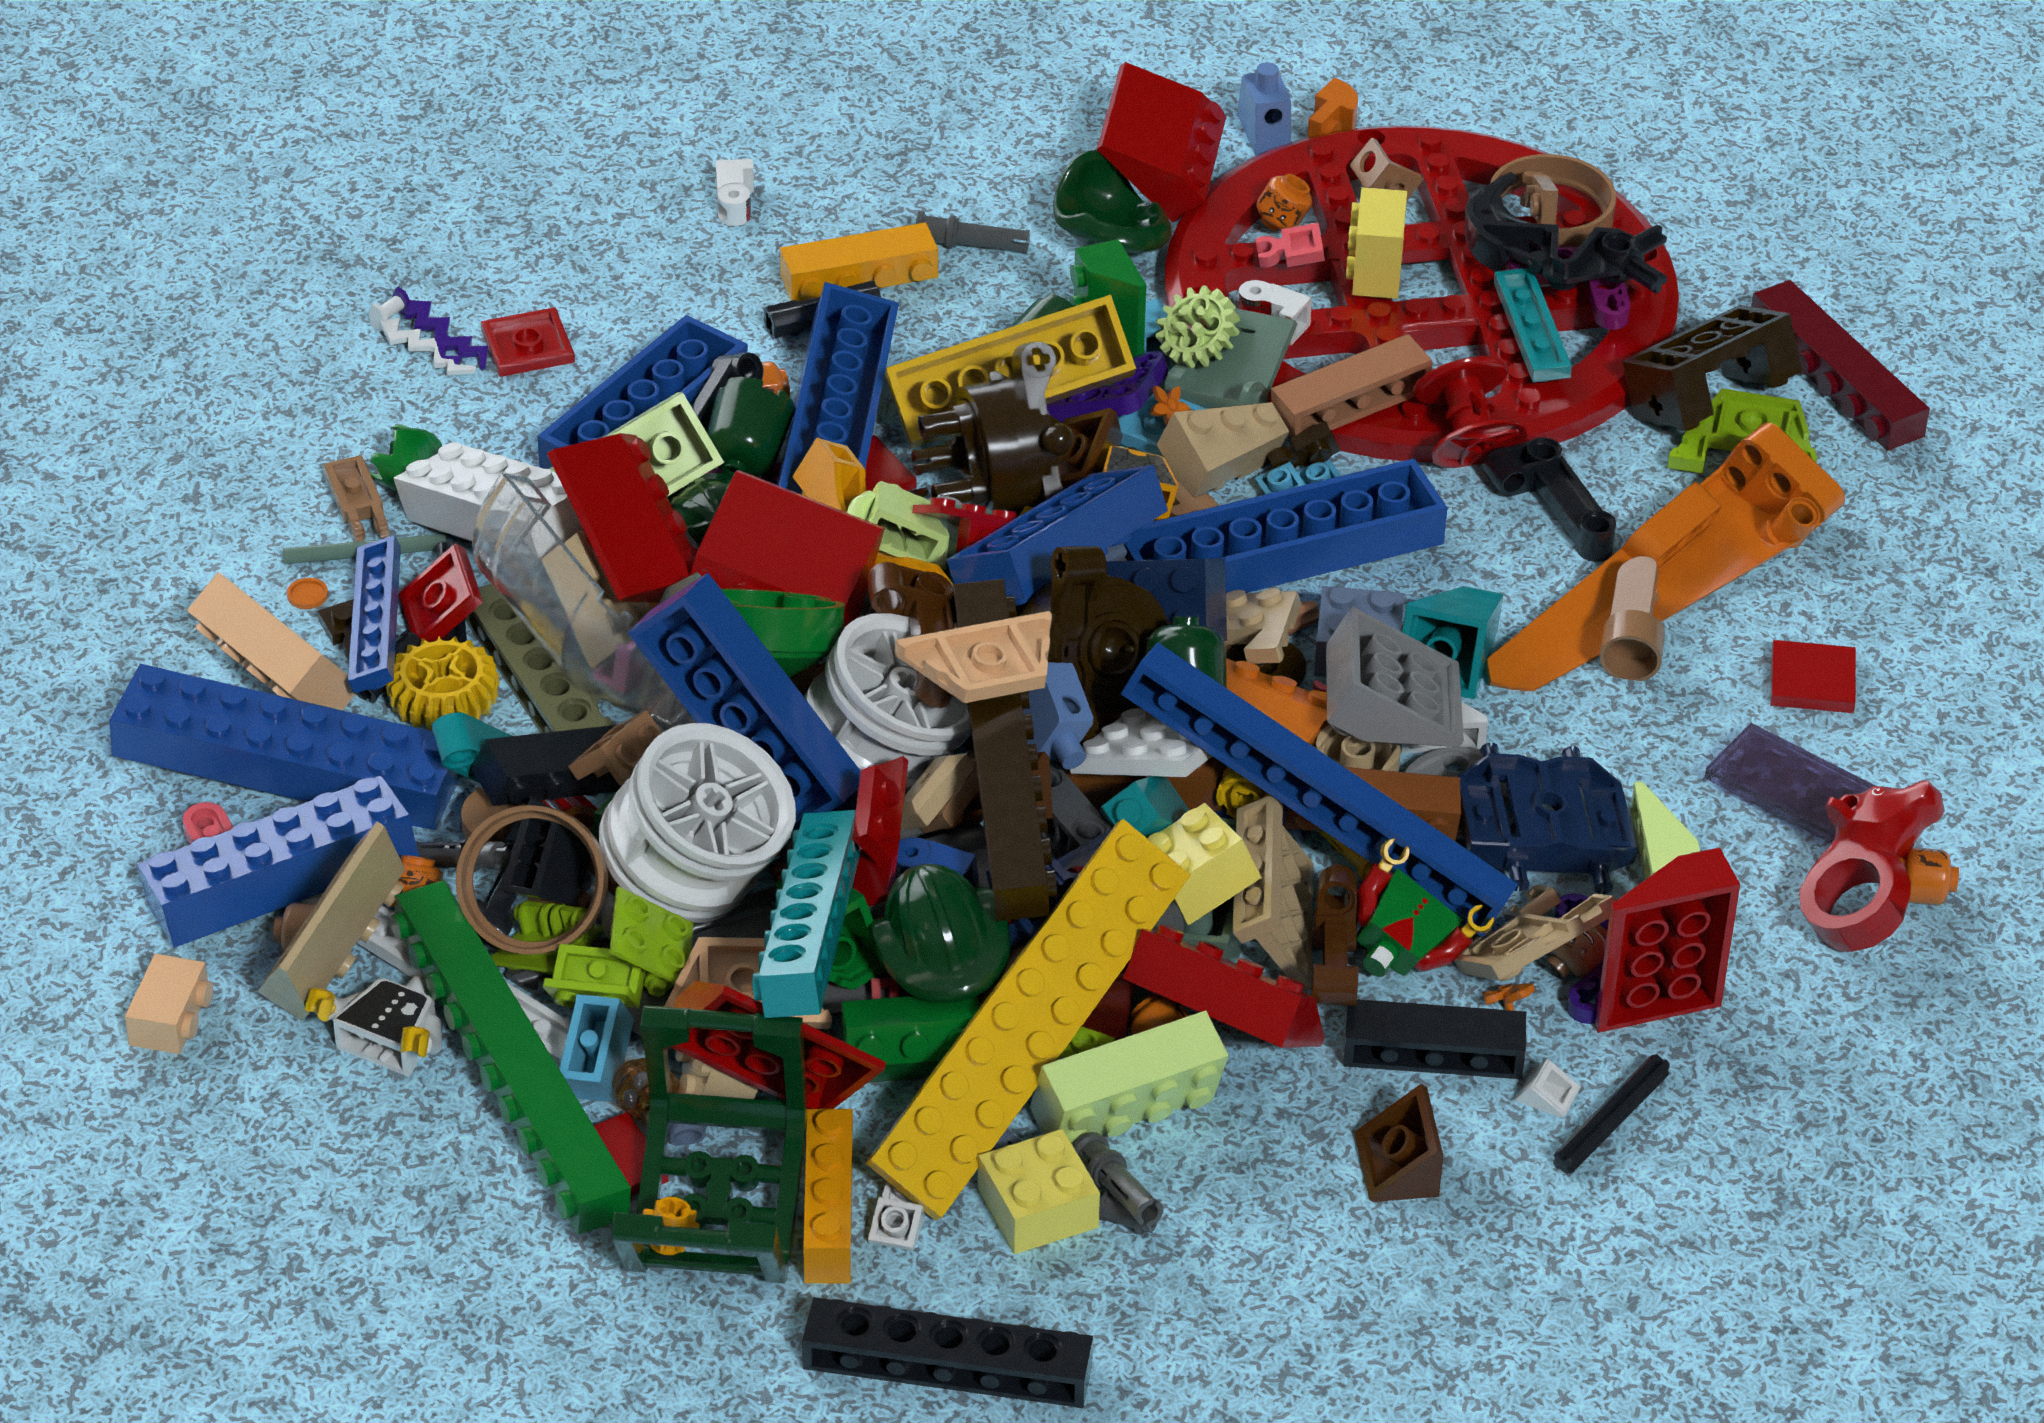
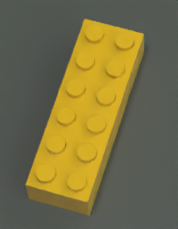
[885,295,1136,449]

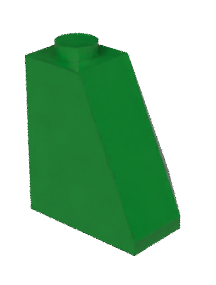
[777,880,886,990]

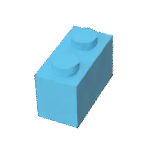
[559,994,634,1102]

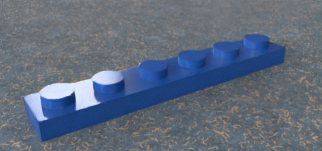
[348,535,401,694]

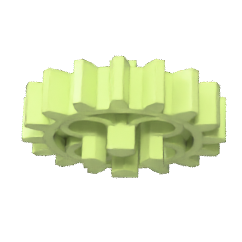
[1156,285,1240,368]

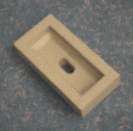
[901,753,976,830]

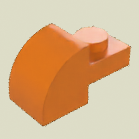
[1308,78,1358,137]

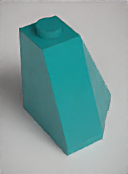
[1402,586,1504,699]
[1099,776,1189,838]

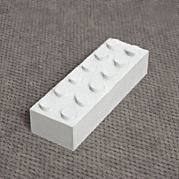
[393,442,584,563]

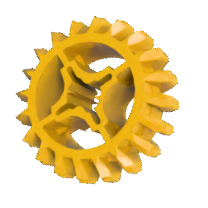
[386,636,500,731]

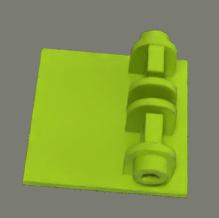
[610,886,694,997]
[491,900,603,975]

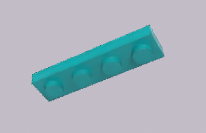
[1494,268,1572,383]

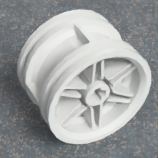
[804,613,971,797]
[599,723,796,923]

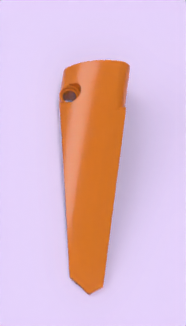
[1485,423,1845,691]

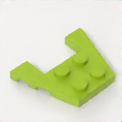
[1667,388,1817,474]

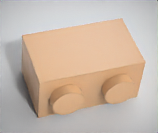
[125,954,213,1054]

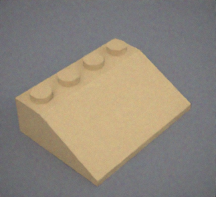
[257,822,405,1020]

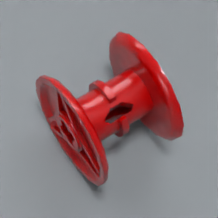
[1412,356,1528,468]

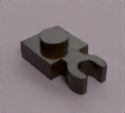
[1267,421,1341,469]
[317,599,353,660]

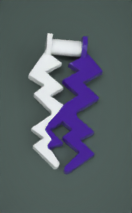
[368,286,488,375]

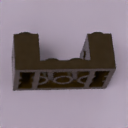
[1622,305,1802,431]

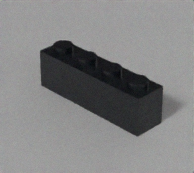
[472,725,621,806]
[1344,999,1527,1079]

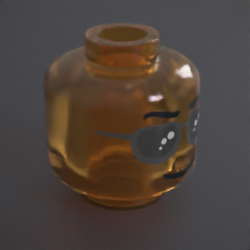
[612,1058,679,1125]

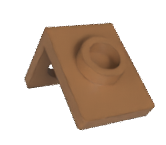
[1350,138,1424,200]

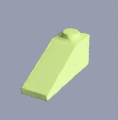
[1630,782,1700,880]

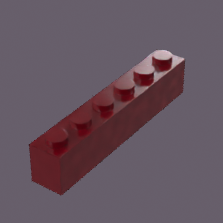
[1751,280,1930,451]

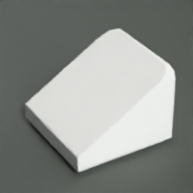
[1514,1058,1581,1118]

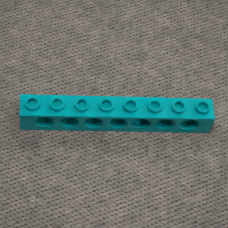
[752,810,862,1018]

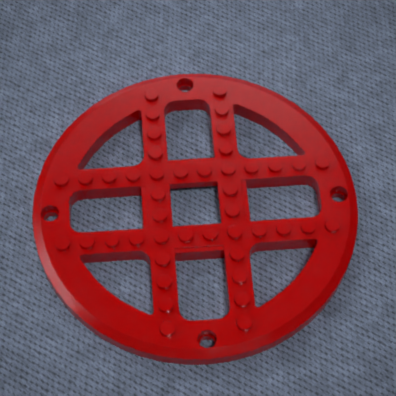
[1164,125,1679,463]

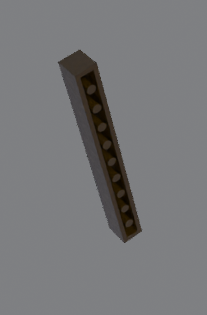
[953,579,1057,921]

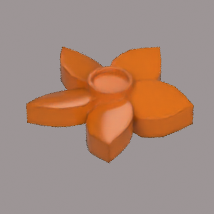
[1150,385,1191,426]
[1482,983,1535,1011]

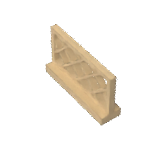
[1233,795,1314,990]

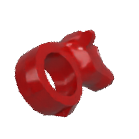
[1799,780,1945,952]

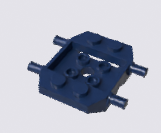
[1457,742,1638,894]

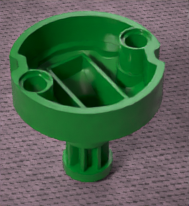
[720,588,845,678]

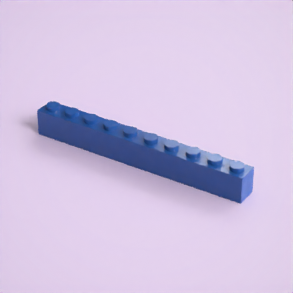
[1121,642,1518,938]

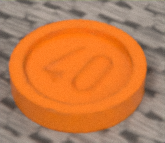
[287,578,328,609]

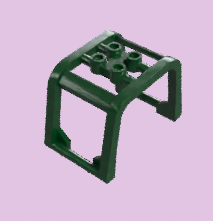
[612,1005,807,1284]

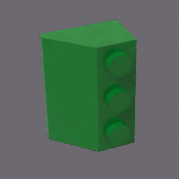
[1069,239,1147,358]
[842,996,980,1083]

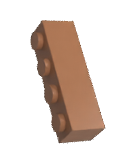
[1271,334,1432,438]

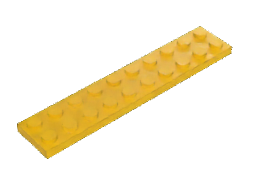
[865,819,1191,1221]

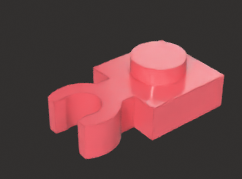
[1255,223,1325,268]

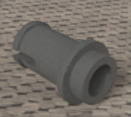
[1099,1191,1158,1235]

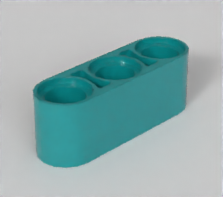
[432,712,512,783]

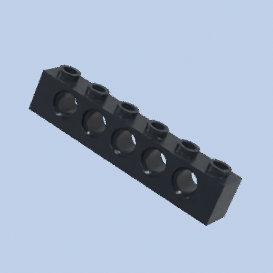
[802,1297,1093,1408]

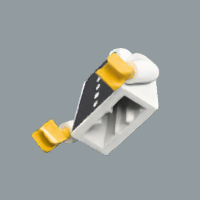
[304,975,442,1077]

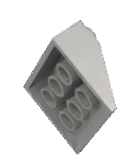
[1326,606,1464,747]

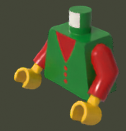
[1356,839,1494,977]

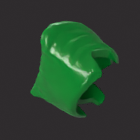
[370,424,442,494]

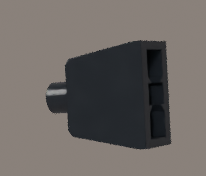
[501,818,591,906]

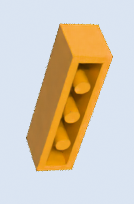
[780,222,939,301]
[803,1109,853,1284]

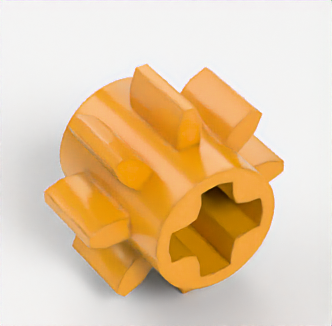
[643,1197,700,1255]

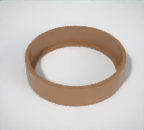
[1490,154,1616,248]
[456,805,608,954]

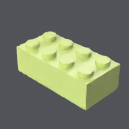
[550,392,724,496]
[1030,1010,1229,1145]

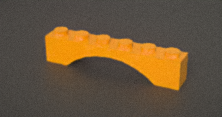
[792,438,954,600]

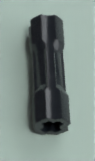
[763,280,882,340]

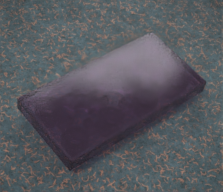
[1704,723,1876,844]

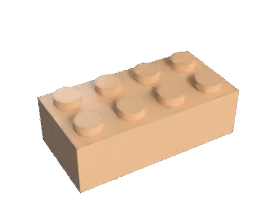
[186,572,356,710]

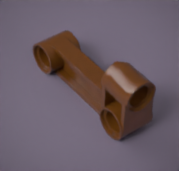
[867,562,955,708]
[1311,864,1359,1006]

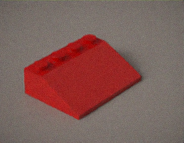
[1097,62,1227,223]
[547,433,698,603]
[690,470,885,652]
[1595,847,1740,1033]
[1123,924,1325,1048]
[670,981,886,1109]

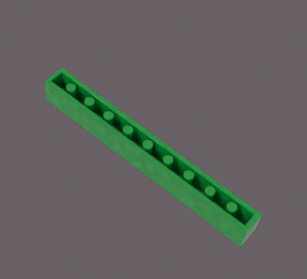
[390,880,631,1235]

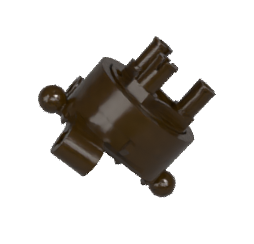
[911,342,1074,518]
[1022,546,1173,747]

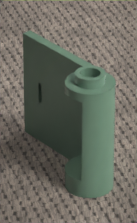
[1165,308,1298,409]

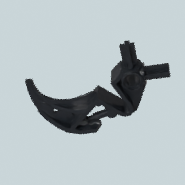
[1464,172,1667,294]

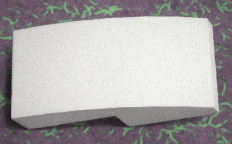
[868,1181,926,1251]

